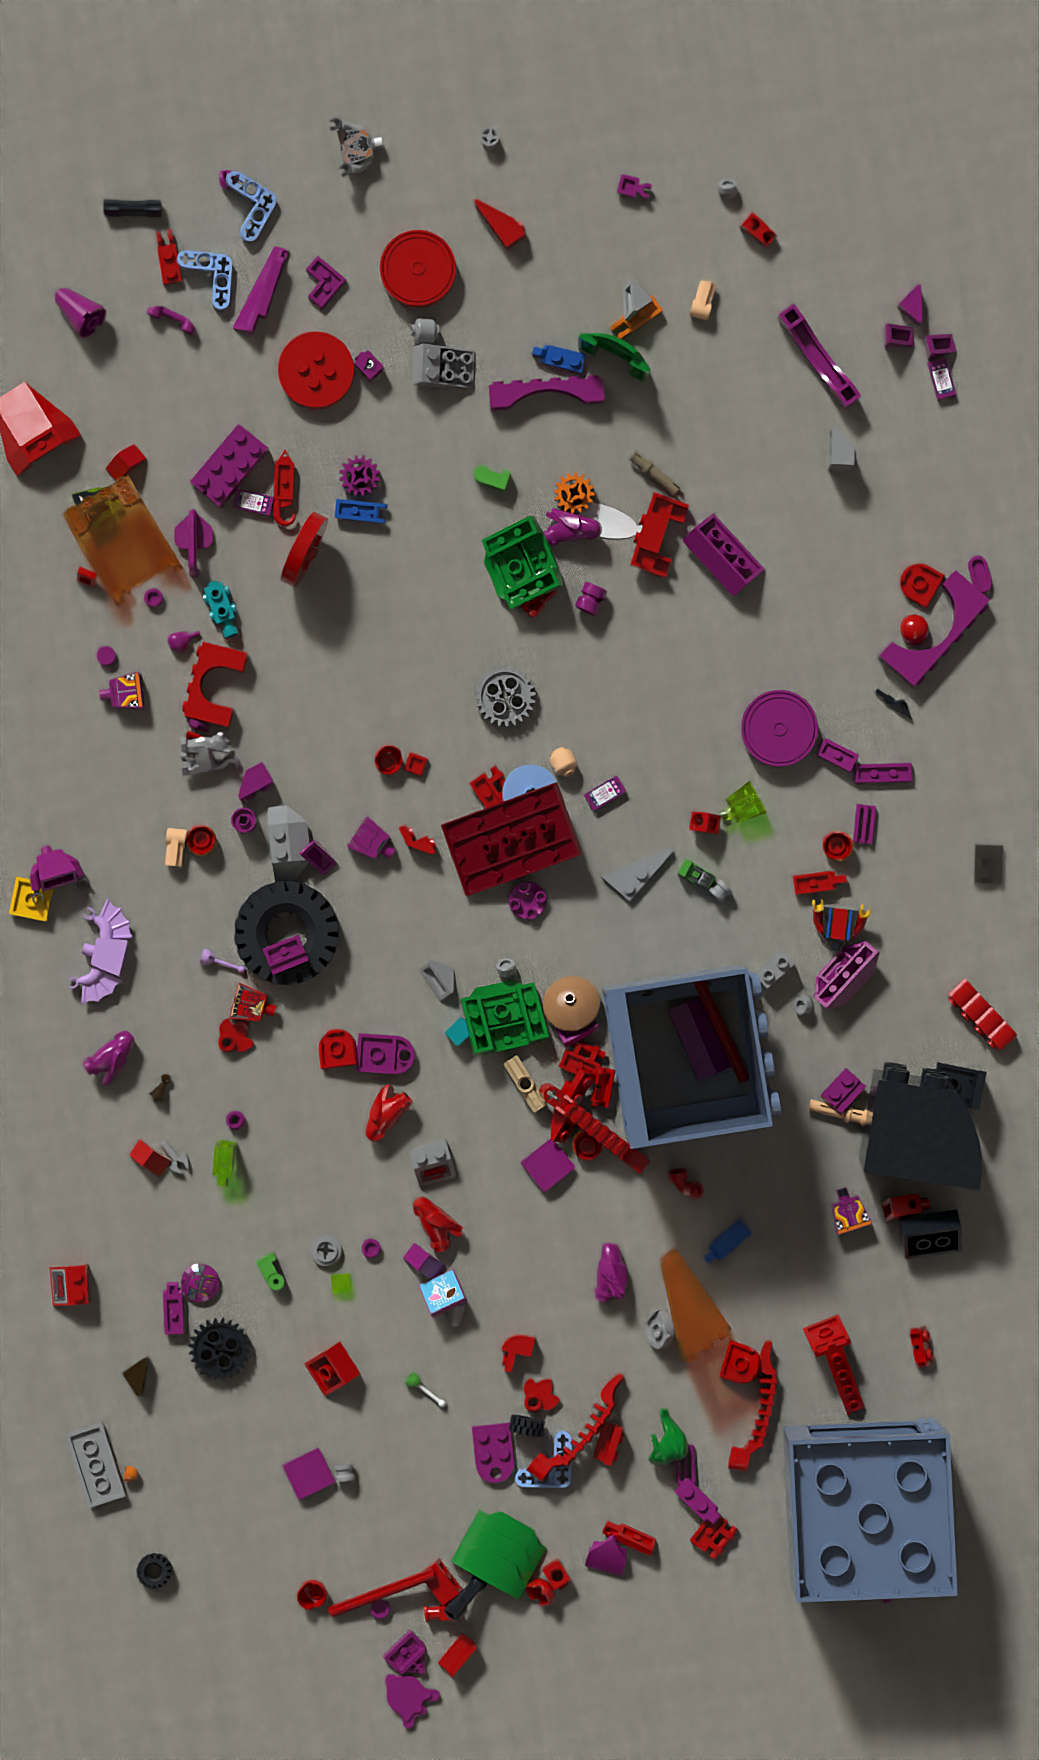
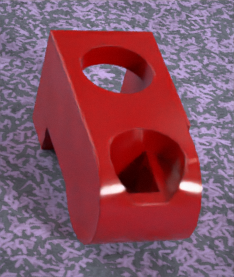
[739,212,777,248]

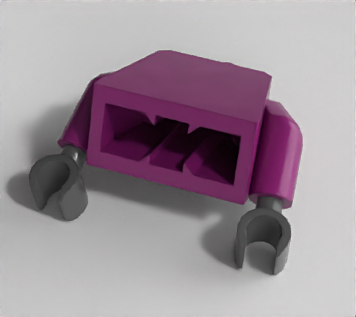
[29,845,90,904]

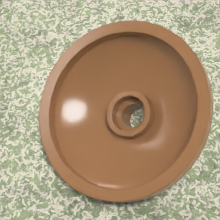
[543,976,601,1031]

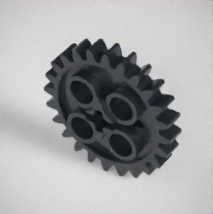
[188,1317,251,1380]

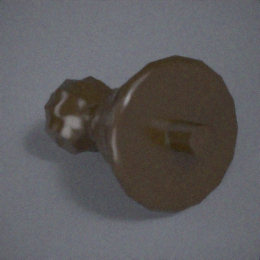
[149,1074,171,1103]

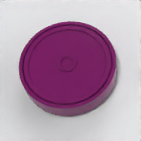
[740,690,818,767]

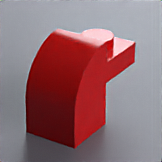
[501,1334,535,1373]

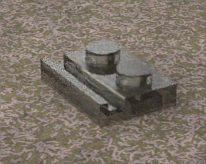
[974,844,1003,884]

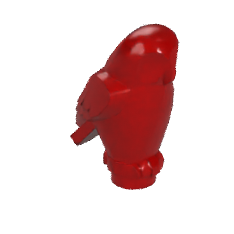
[365,1084,413,1143]
[412,1197,463,1252]

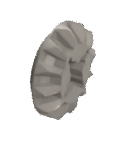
[310,1235,341,1266]

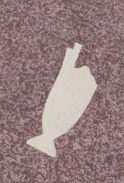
[550,502,642,539]

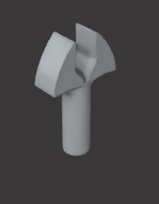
[161,1141,189,1174]

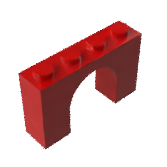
[182,642,249,728]

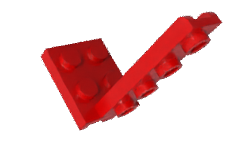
[802,1314,865,1415]

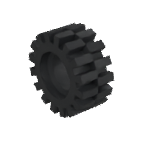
[508,1414,546,1437]
[136,1553,172,1590]

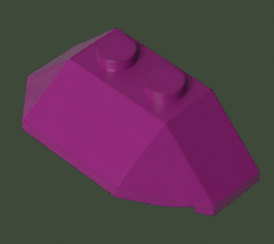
[814,941,880,1010]

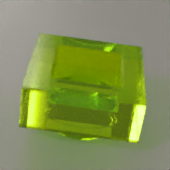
[330,1273,352,1294]

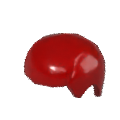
[900,614,929,646]
[374,745,403,775]
[525,1578,555,1606]
[297,1579,327,1611]

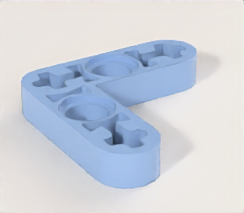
[226,171,277,242]
[176,250,232,311]
[515,1430,572,1488]

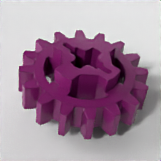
[339,455,380,497]

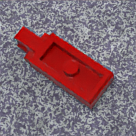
[792,871,847,895]
[602,1520,656,1556]

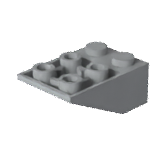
[412,343,475,389]

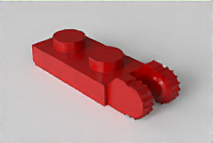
[156,229,182,285]

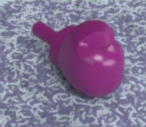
[167,631,200,653]

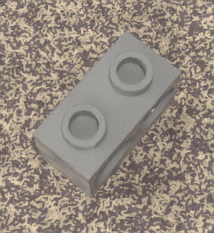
[756,949,795,989]

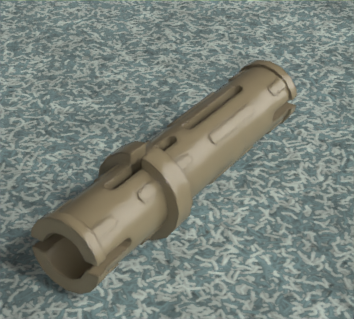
[629,451,681,496]

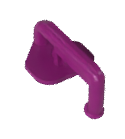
[174,509,213,578]

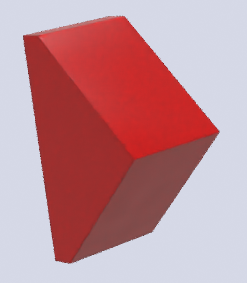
[105,444,147,483]
[129,1139,171,1177]

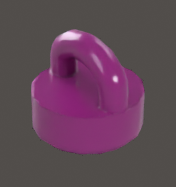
[219,170,238,190]

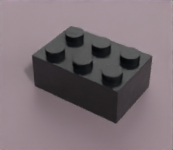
[900,1209,962,1259]

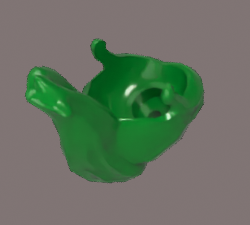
[648,1408,688,1465]

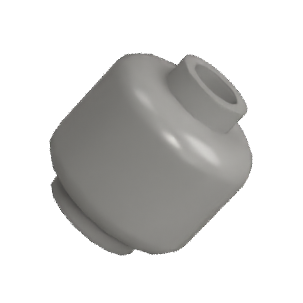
[410,318,439,344]

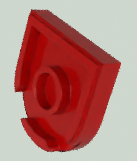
[900,563,945,609]
[318,1029,359,1070]
[719,1340,761,1384]

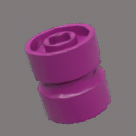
[575,582,608,616]
[231,808,258,834]

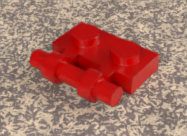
[469,765,506,808]
[558,1039,606,1082]
[689,1516,739,1560]

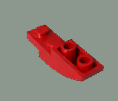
[551,1068,596,1143]

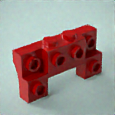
[629,492,689,578]

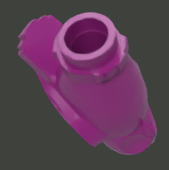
[544,508,602,546]
[82,1030,135,1086]
[594,1242,627,1302]

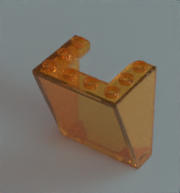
[62,475,184,607]
[658,1247,731,1363]

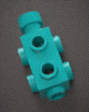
[202,581,239,639]

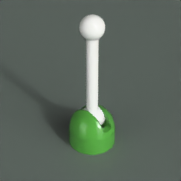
[404,1371,446,1408]

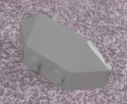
[268,805,310,882]

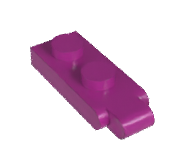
[163,1282,184,1335]
[674,1477,722,1525]

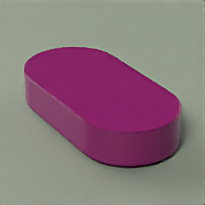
[968,555,992,594]

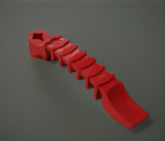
[539,1083,651,1175]
[727,1340,777,1473]
[526,1373,625,1482]

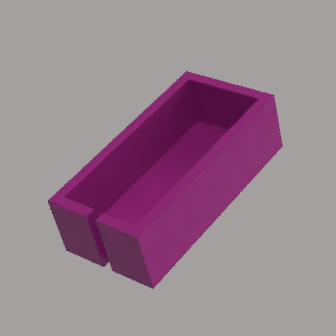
[189,423,269,509]

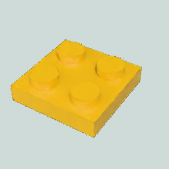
[9,876,54,922]

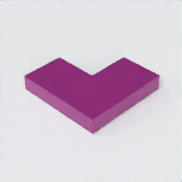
[305,256,347,309]

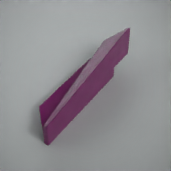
[233,246,289,335]

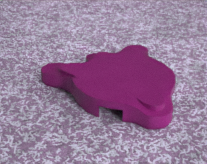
[384,1674,440,1728]

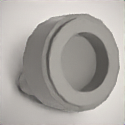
[718,179,737,199]
[496,958,516,978]
[794,996,813,1016]

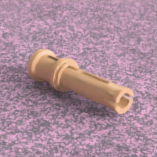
[808,1099,867,1127]

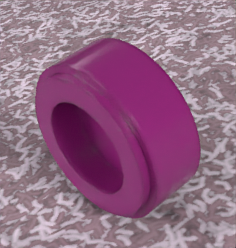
[144,588,164,608]
[96,646,116,666]
[361,1238,381,1258]
[370,1599,390,1619]

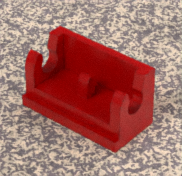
[424,1558,463,1606]

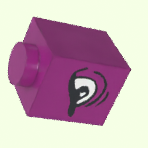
[354,350,385,382]

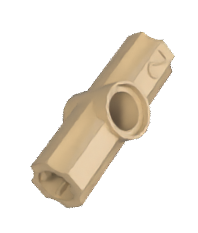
[503,1055,548,1113]

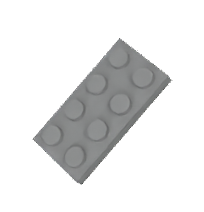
[65,1422,126,1508]

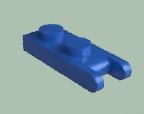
[334,499,388,524]

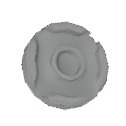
[646,1311,673,1349]

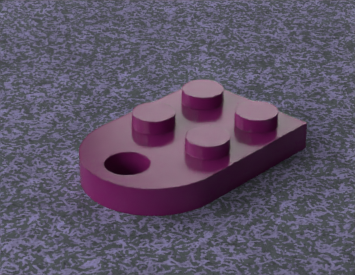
[356,1033,415,1074]
[472,1422,514,1483]

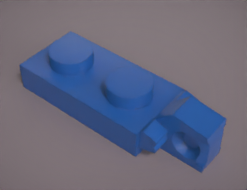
[532,345,586,374]
[703,1218,752,1264]

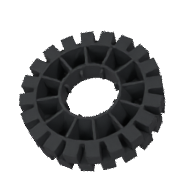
[234,881,339,985]

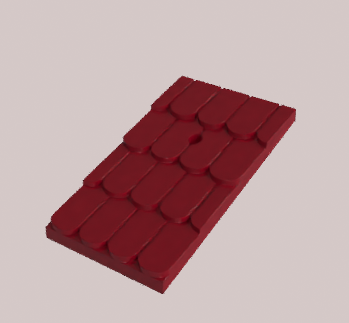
[441,782,583,897]

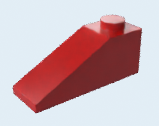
[473,199,526,251]

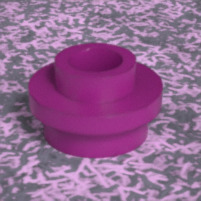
[226,1111,245,1130]

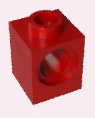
[689,811,721,835]
[542,1557,571,1590]

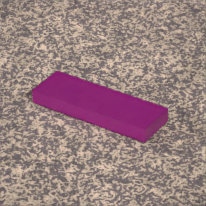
[854,763,913,784]

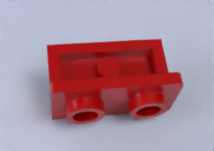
[593,1421,625,1466]

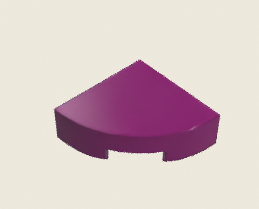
[189,719,210,732]

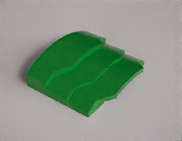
[578,333,651,383]
[481,515,563,610]
[460,979,549,1056]
[451,1510,547,1600]

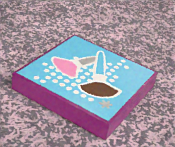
[418,1269,467,1318]

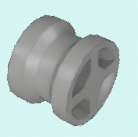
[480,127,499,150]
[709,879,733,903]
[334,1463,355,1482]

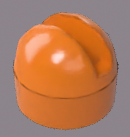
[124,1466,138,1482]

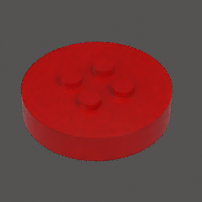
[380,230,456,308]
[278,331,355,410]
[280,511,328,588]

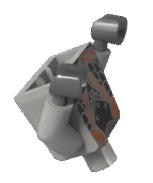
[329,117,383,177]

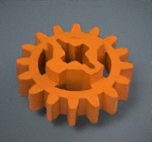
[554,472,595,514]

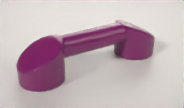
[146,306,196,336]

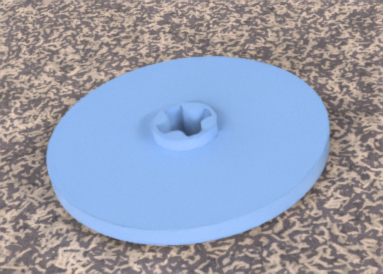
[502,765,556,801]

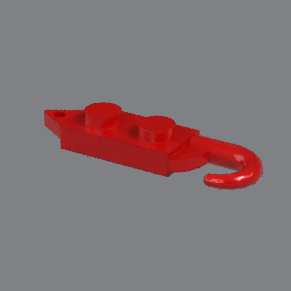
[273,450,296,527]

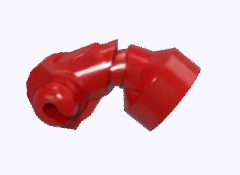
[668,1168,704,1199]

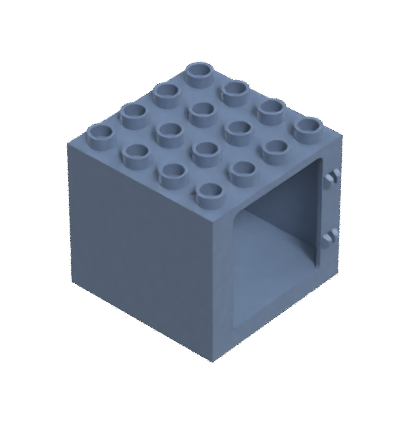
[602,965,781,1149]
[782,1417,958,1603]

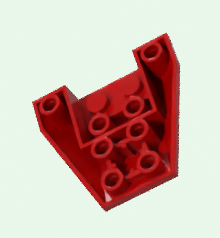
[0,382,82,476]

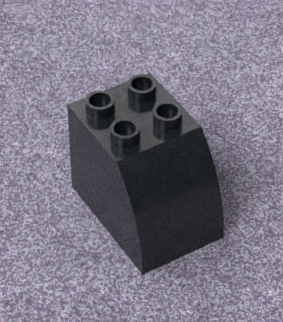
[859,1062,982,1191]

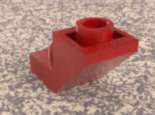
[399,825,437,855]

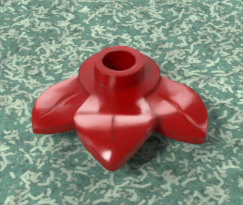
[218,1018,254,1052]
[523,1378,560,1412]

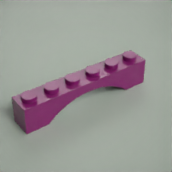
[777,303,862,410]
[489,375,605,411]

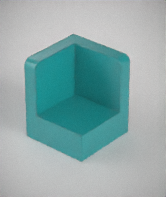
[444,1017,469,1046]

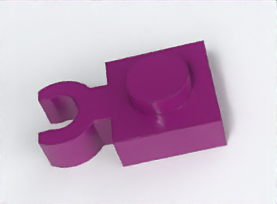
[616,174,652,199]

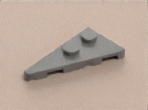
[602,848,673,901]

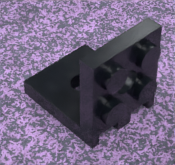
[936,1062,987,1110]

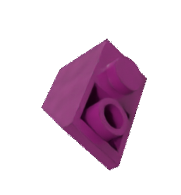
[238,761,274,802]

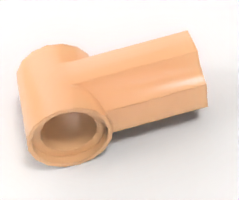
[689,280,716,321]
[165,828,187,867]

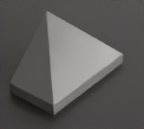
[622,279,653,321]
[419,960,454,1001]

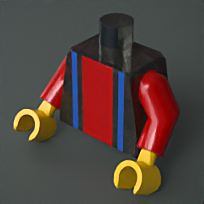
[812,899,871,952]

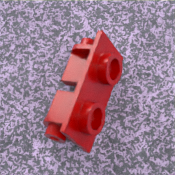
[520,588,558,618]
[591,1066,616,1108]
[909,1325,934,1367]

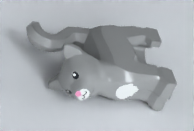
[180,732,240,776]

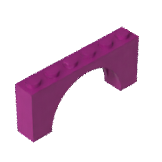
[878,570,990,687]

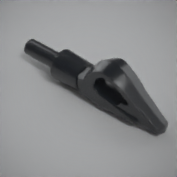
[875,688,912,720]

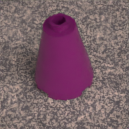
[55,287,107,338]

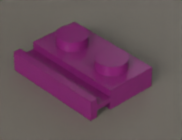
[263,934,309,975]
[820,1068,867,1115]

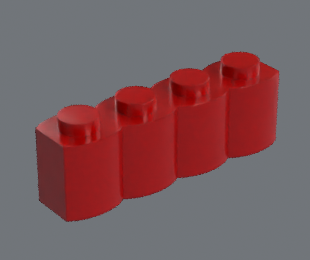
[947,978,1018,1051]

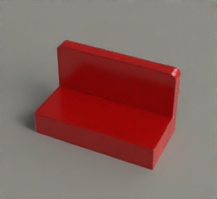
[437,1632,477,1677]

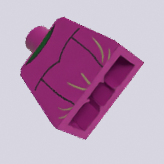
[347,816,396,860]

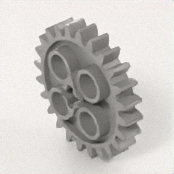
[474,665,536,727]

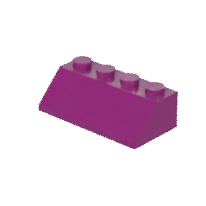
[682,513,765,597]
[668,997,732,1081]

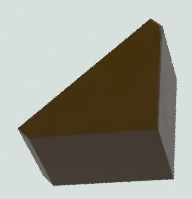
[122,1356,150,1397]

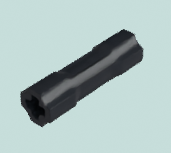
[103,199,162,217]
[444,1575,488,1622]

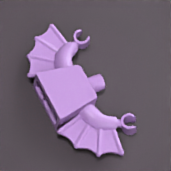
[67,899,133,1004]

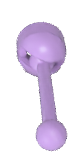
[199,949,246,973]

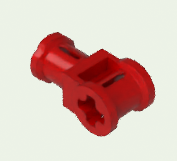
[424,1601,461,1623]

